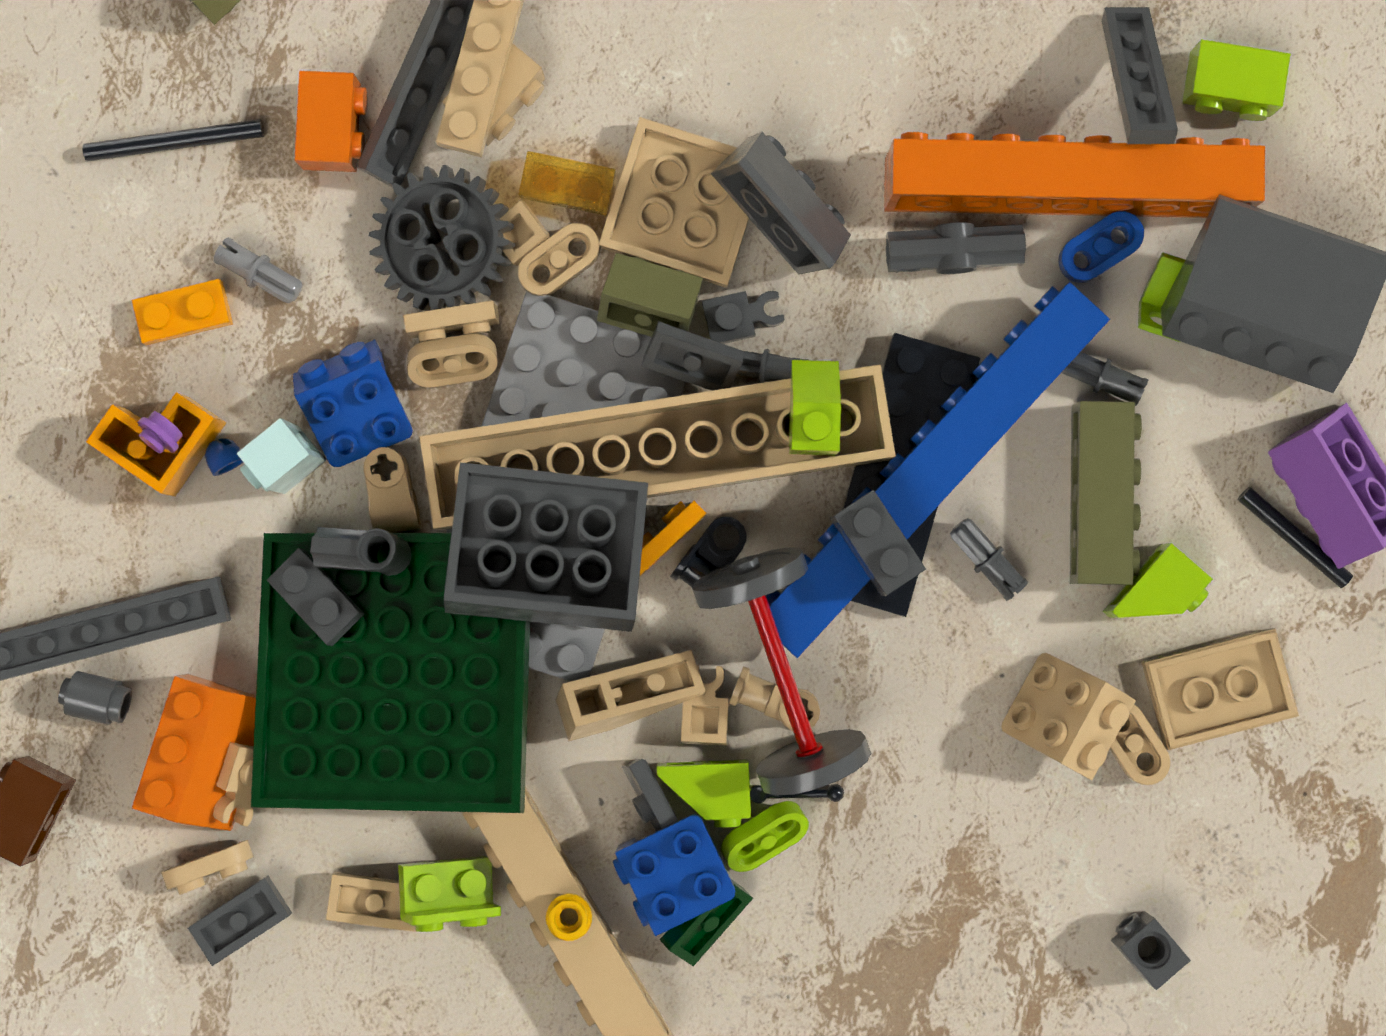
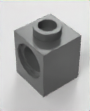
[1111,911,1191,990]

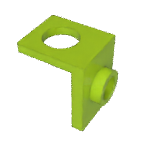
[1138,252,1185,342]

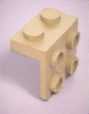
[1001,653,1136,780]

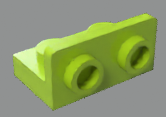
[398,856,501,932]

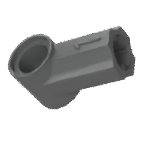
[310,527,411,576]

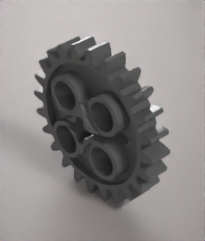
[369,165,515,310]

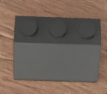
[711,131,851,275]

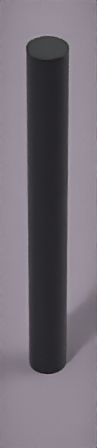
[83,119,264,162]

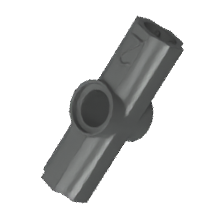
[885,222,1026,274]

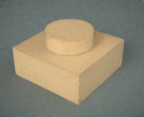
[500,200,551,266]

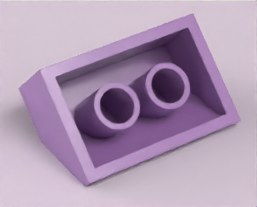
[1268,403,1386,569]

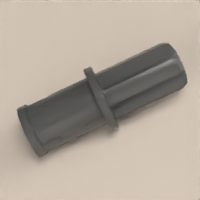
[737,349,809,383]
[1061,352,1148,406]
[950,518,1028,601]

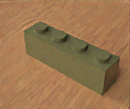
[1069,401,1142,585]

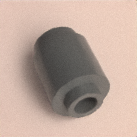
[58,671,132,725]

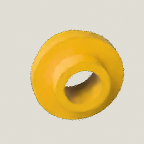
[546,893,592,941]

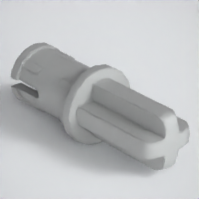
[214,238,303,303]

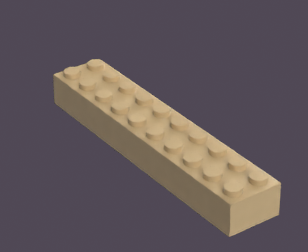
[419,364,895,531]

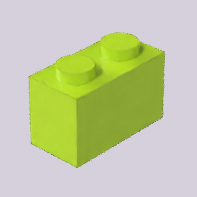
[1182,39,1291,121]

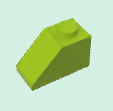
[789,360,841,455]
[1102,543,1213,618]
[657,759,751,827]

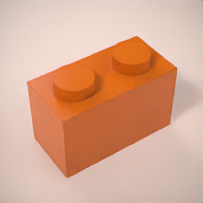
[295,71,367,172]

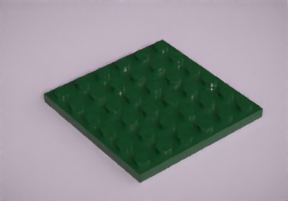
[251,533,530,813]

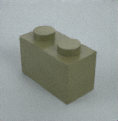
[597,253,703,337]

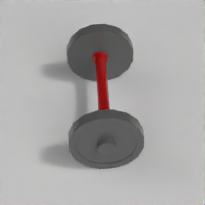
[692,548,871,796]

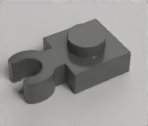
[702,291,785,344]

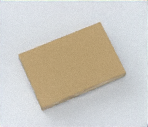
[1141,628,1299,750]

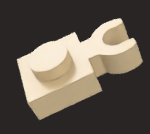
[681,665,729,746]
[213,742,254,827]

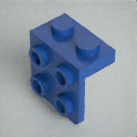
[293,340,413,467]
[613,814,735,936]

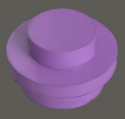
[137,411,183,454]

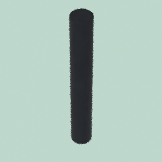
[1238,487,1353,588]

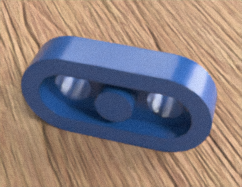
[1058,211,1144,283]

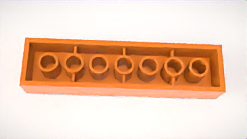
[884,132,1265,218]

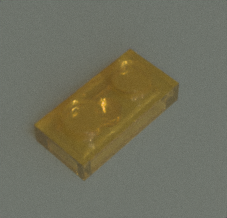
[518,151,616,216]

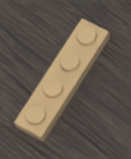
[436,0,524,158]

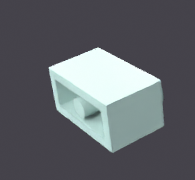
[237,418,326,494]

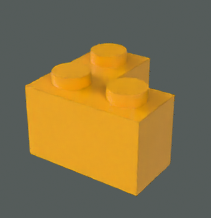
[86,392,227,497]

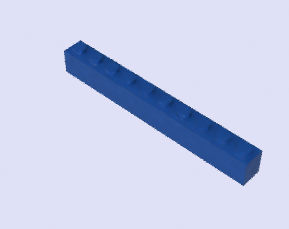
[766,282,1110,658]

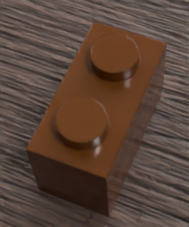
[0,756,76,867]

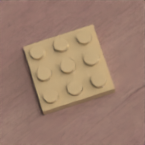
[599,117,749,288]

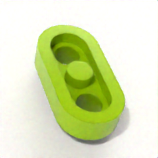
[721,801,809,872]

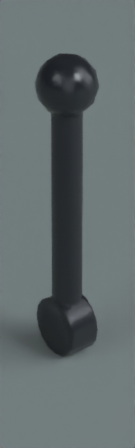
[750,784,844,804]

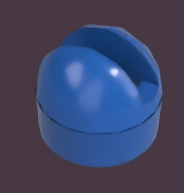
[205,438,243,476]

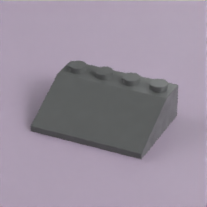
[1161,194,1386,393]
[444,462,648,632]

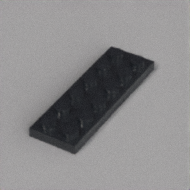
[842,333,981,617]

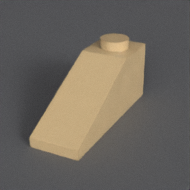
[555,650,706,742]

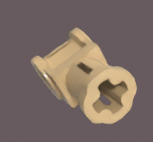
[729,666,820,731]

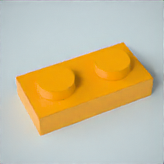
[132,279,233,346]
[640,500,707,576]

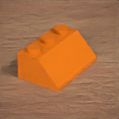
[132,674,256,831]

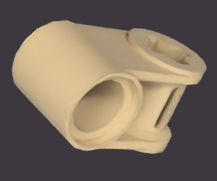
[364,447,421,533]

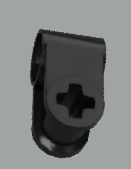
[670,517,747,587]

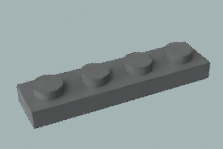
[1101,7,1178,144]

